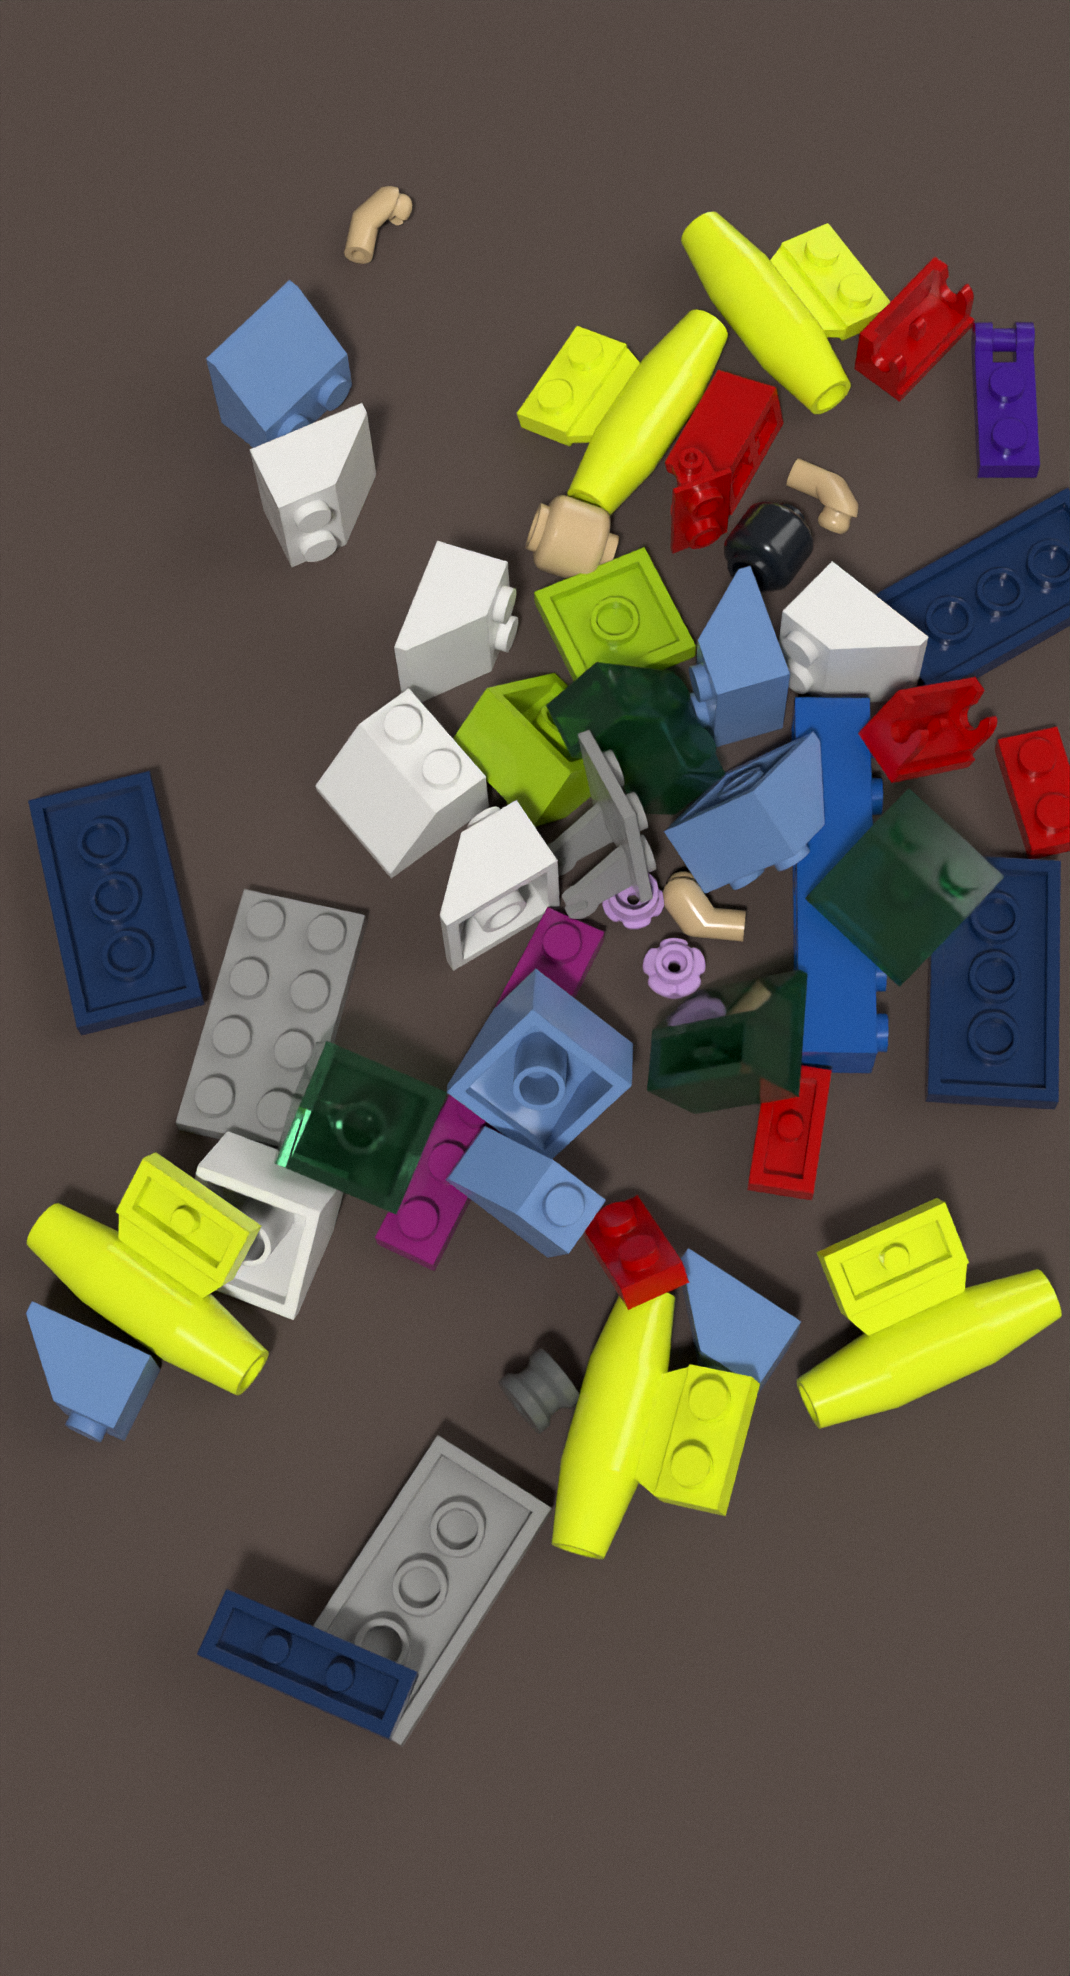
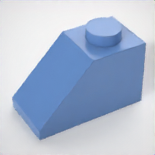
[445,1126,606,1258]
[681,1248,801,1396]
[26,1301,161,1443]

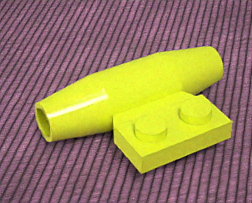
[681,211,891,414]
[517,309,728,516]
[27,1152,269,1396]
[796,1198,1062,1429]
[551,1293,760,1559]

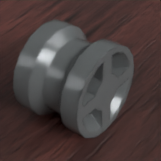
[498,1348,579,1434]

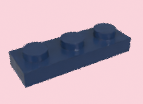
[197,1589,419,1741]

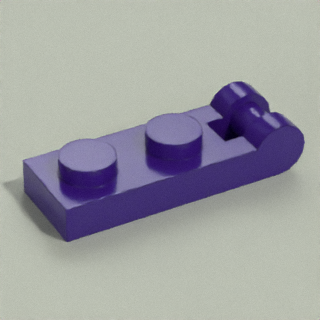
[971,322,1040,478]

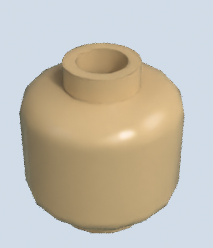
[525,495,619,579]

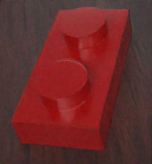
[994,727,1070,859]
[747,1060,832,1201]
[583,1195,689,1310]

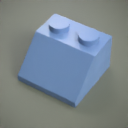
[206,280,352,448]
[687,566,790,748]
[664,731,825,893]
[446,969,633,1159]

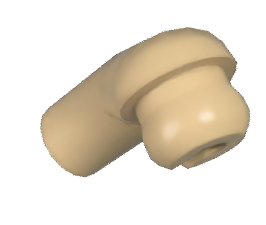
[344,186,413,264]
[787,458,859,534]
[663,871,746,942]

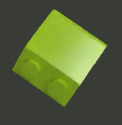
[453,673,637,827]

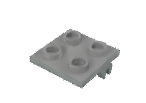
[547,730,656,919]

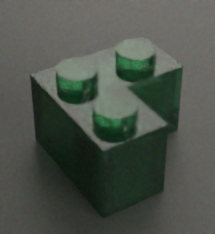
[546,662,726,815]

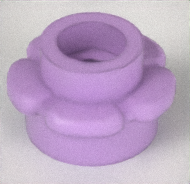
[603,873,664,929]
[643,938,706,999]

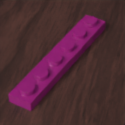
[375,907,604,1272]

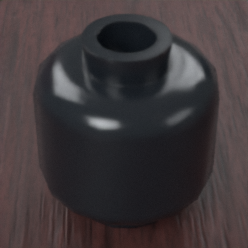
[724,501,814,593]

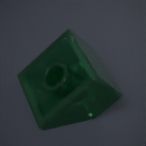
[805,788,1004,987]
[274,1041,447,1215]

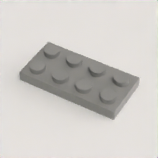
[176,889,367,1158]
[313,1435,552,1747]

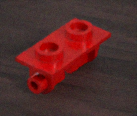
[670,447,732,554]

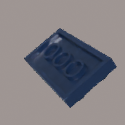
[875,488,1070,687]
[28,771,205,1036]
[925,854,1061,1110]

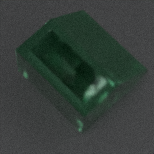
[647,970,808,1114]

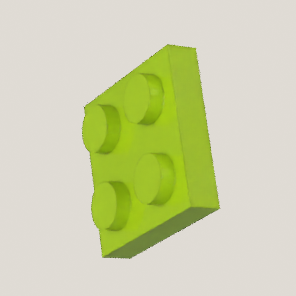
[534,547,696,703]

